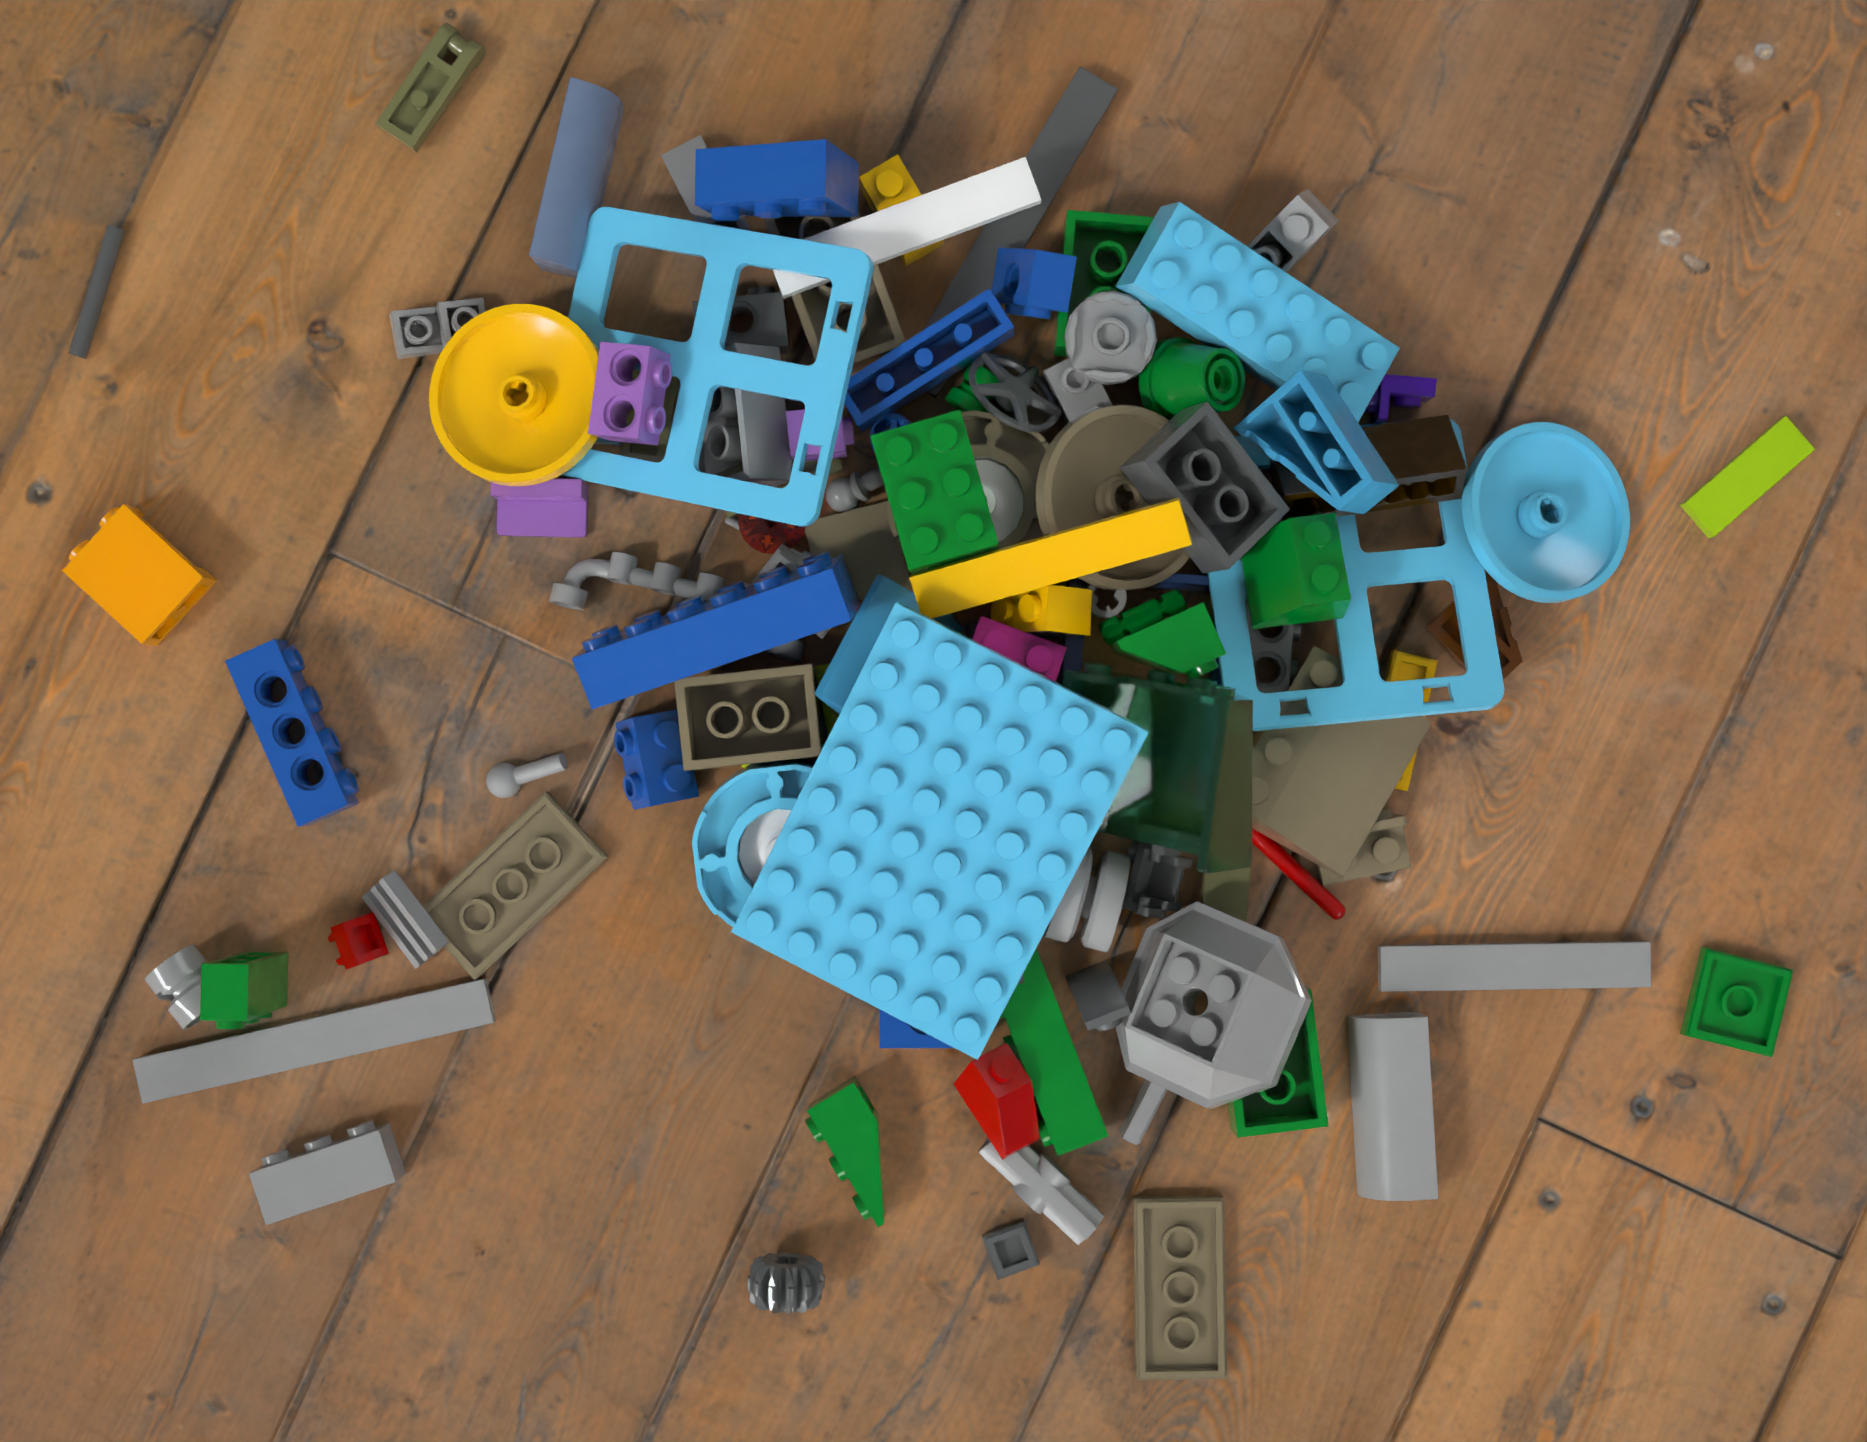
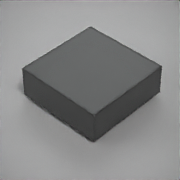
[982,1219,1040,1280]

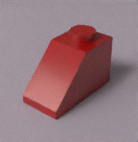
[953,1043,1040,1160]

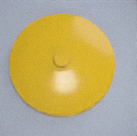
[429,304,599,486]

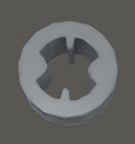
[1088,585,1127,619]

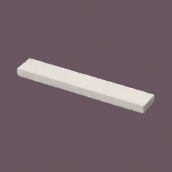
[773,157,1041,299]

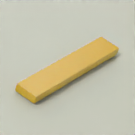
[909,497,1192,619]

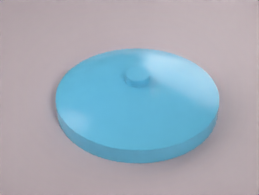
[1462,422,1630,603]

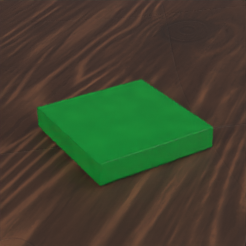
[1680,947,1794,1057]

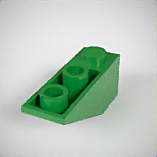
[805,1076,885,1228]

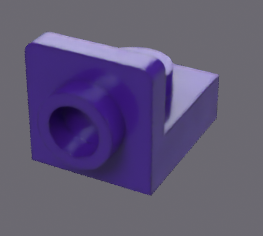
[1365,374,1437,424]

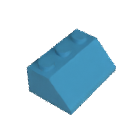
[814,574,963,714]

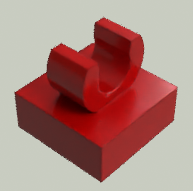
[328,912,389,970]

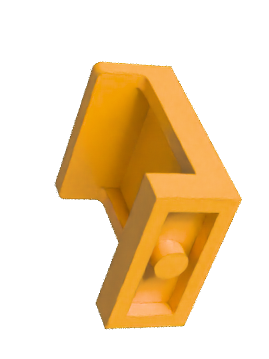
[62,504,217,646]

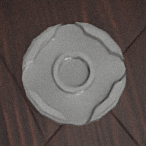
[1064,291,1157,385]

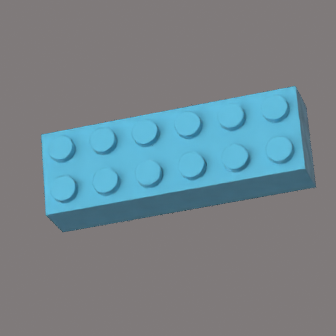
[1116,202,1400,422]

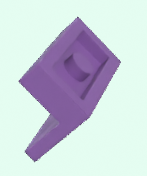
[490,479,588,538]

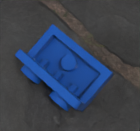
[614,710,699,810]

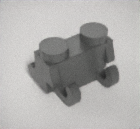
[1122,836,1193,919]

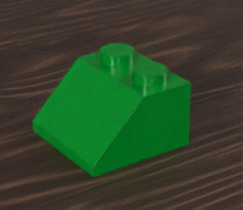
[1240,513,1351,629]
[1110,602,1226,680]

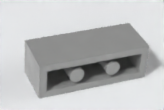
[249,1120,406,1225]

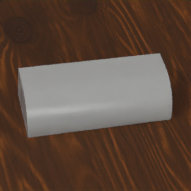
[1347,1012,1438,1201]

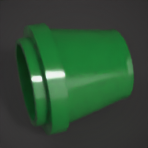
[1139,337,1245,420]

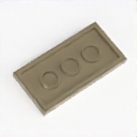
[422,792,608,980]
[1133,1195,1227,1380]

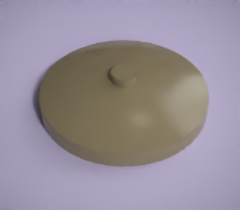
[1035,405,1190,590]

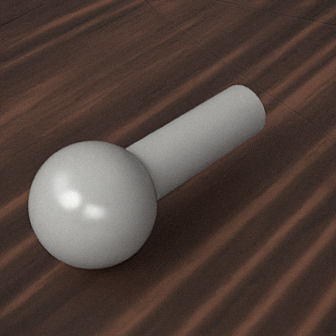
[486,753,568,798]

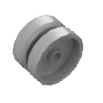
[1044,846,1130,953]

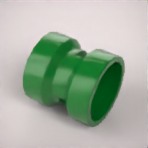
[945,362,999,413]

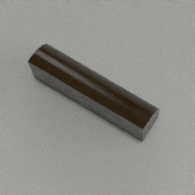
[1269,415,1467,522]

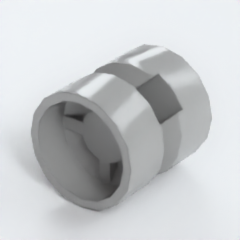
[144,944,207,1031]

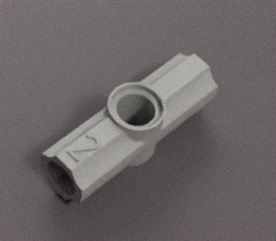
[978,1138,1104,1245]

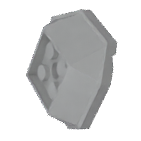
[1116,901,1312,1109]

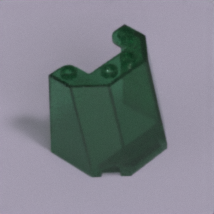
[1063,662,1253,874]

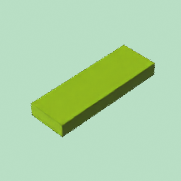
[1680,416,1815,538]

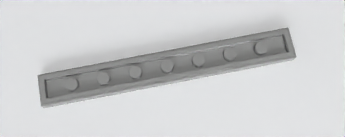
[132,978,496,1104]

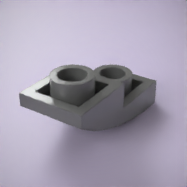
[1065,960,1131,1031]

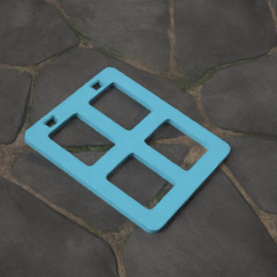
[560,207,874,527]
[1207,419,1505,732]

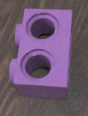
[588,342,672,446]

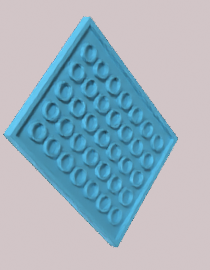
[731,601,1149,1060]

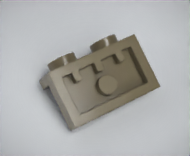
[1316,808,1412,886]

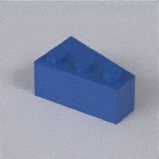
[695,139,859,221]

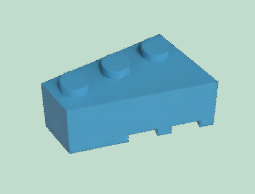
[1233,370,1399,514]

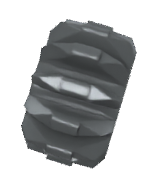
[747,1251,825,1315]

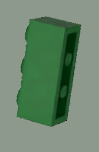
[200,951,289,1029]

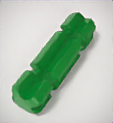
[1099,589,1187,645]

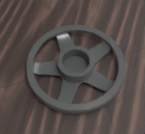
[969,351,1062,432]

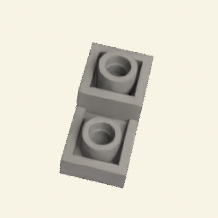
[389,298,486,359]

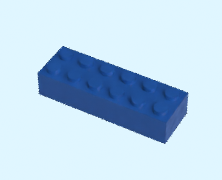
[572,551,861,709]

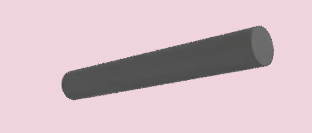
[68,225,125,359]

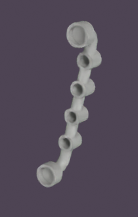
[549,552,806,663]

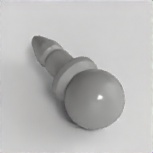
[826,468,884,513]

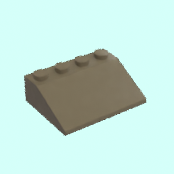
[1223,646,1432,879]

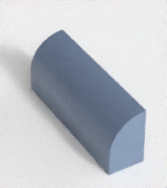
[529,77,624,278]

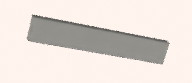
[1377,941,1651,992]

